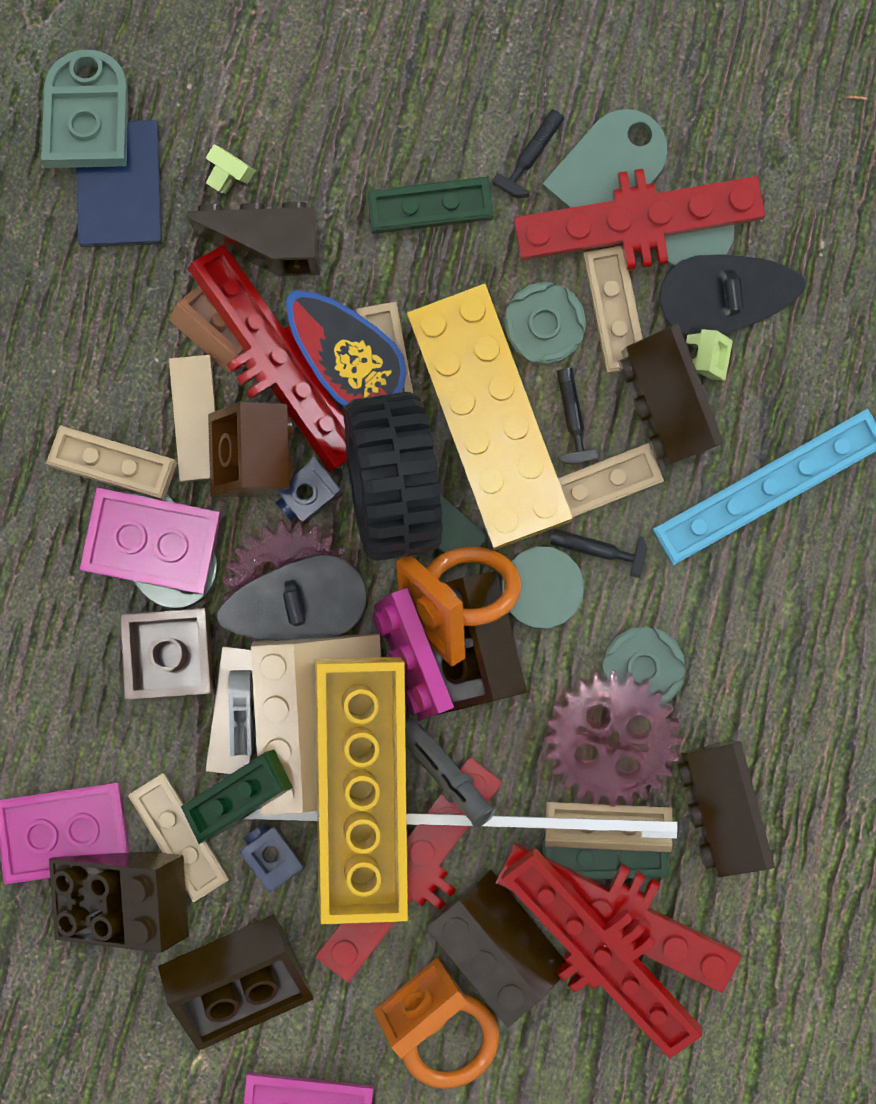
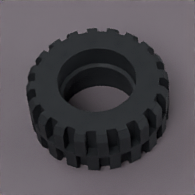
[344,392,443,561]

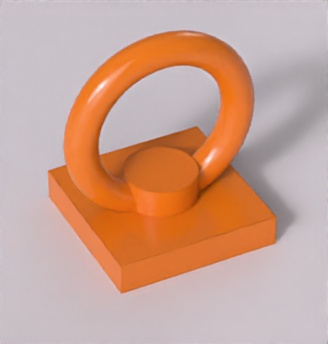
[396,546,522,666]
[373,957,499,1089]

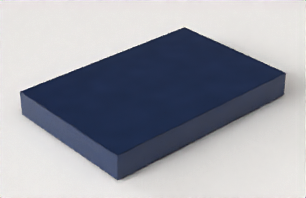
[76,120,162,247]

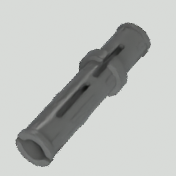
[405,719,495,828]

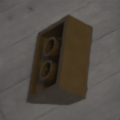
[618,324,724,466]
[430,571,527,715]
[677,740,775,877]
[426,869,566,1028]
[158,914,314,1051]

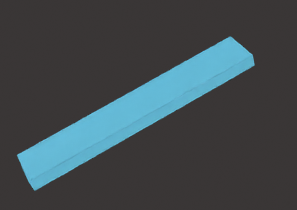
[652,409,876,566]

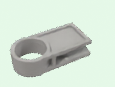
[229,670,255,756]

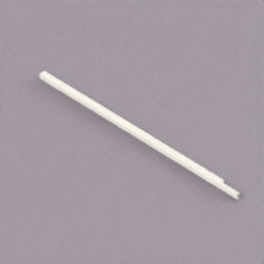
[244,809,677,838]

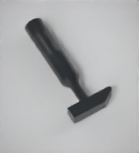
[492,109,565,198]
[556,368,599,465]
[550,528,648,578]

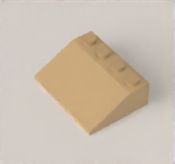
[251,633,381,815]

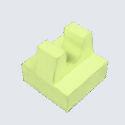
[206,144,256,194]
[686,329,733,381]

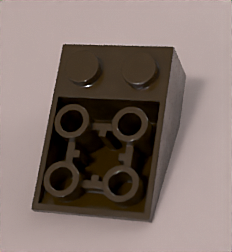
[187,201,320,276]
[49,852,189,953]

